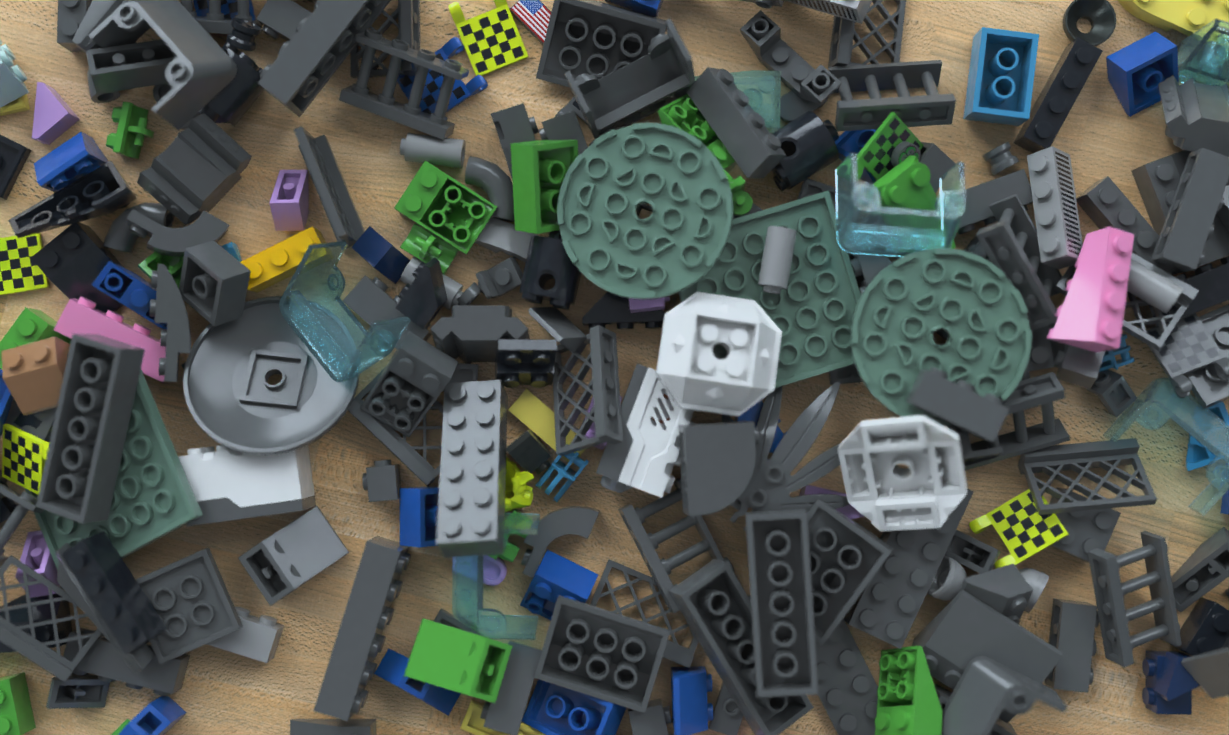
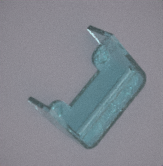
[835,153,966,257]
[279,241,411,382]
[1103,377,1229,516]
[452,513,540,640]

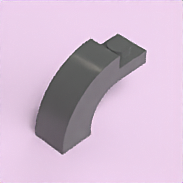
[126,209,229,257]
[521,506,600,578]

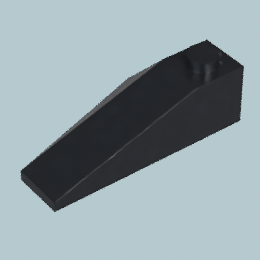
[8,161,136,238]
[0,586,72,653]

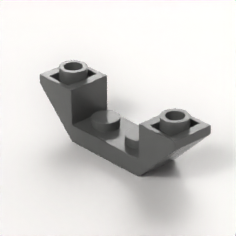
[740,10,842,104]

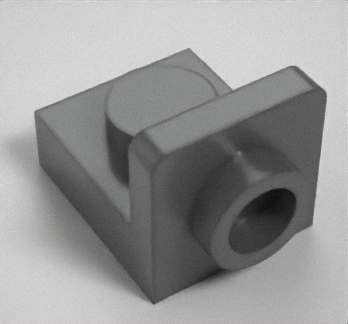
[476,257,523,299]
[1087,369,1137,417]

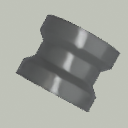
[983,142,1019,175]

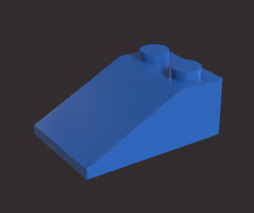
[522,679,627,735]

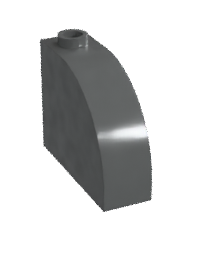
[678,420,759,516]

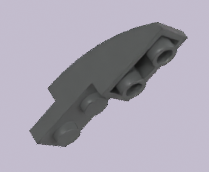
[150,264,191,382]

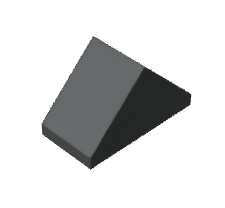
[944,530,1001,574]
[46,673,110,709]

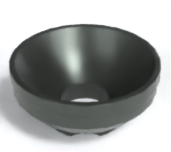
[1062,0,1117,46]

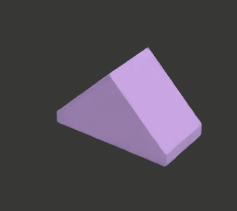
[32,82,80,145]

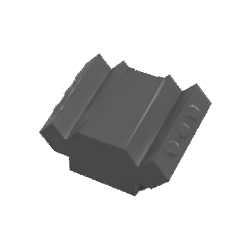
[1158,75,1229,157]
[137,113,252,225]
[430,305,530,364]

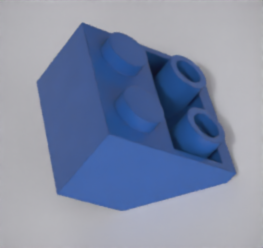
[34,132,109,192]
[520,549,598,620]

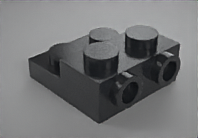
[495,339,557,388]

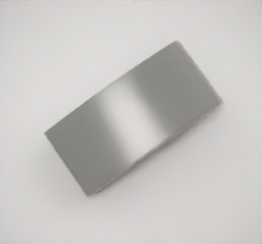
[475,217,538,263]

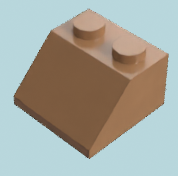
[1,337,70,415]

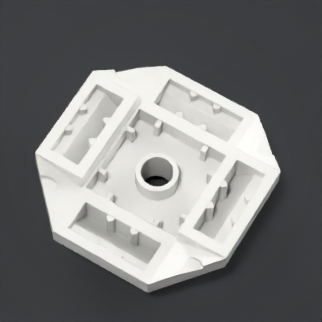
[656,292,782,417]
[838,415,968,531]

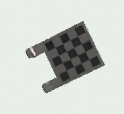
[1146,313,1229,398]

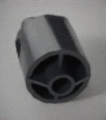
[198,42,265,126]
[772,111,839,191]
[519,230,581,310]

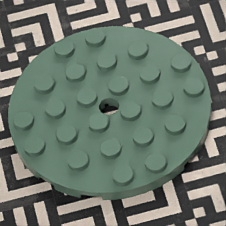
[557,123,733,300]
[850,248,1032,426]

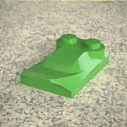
[867,155,956,256]

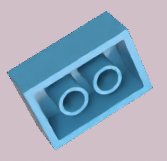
[963,27,1039,126]

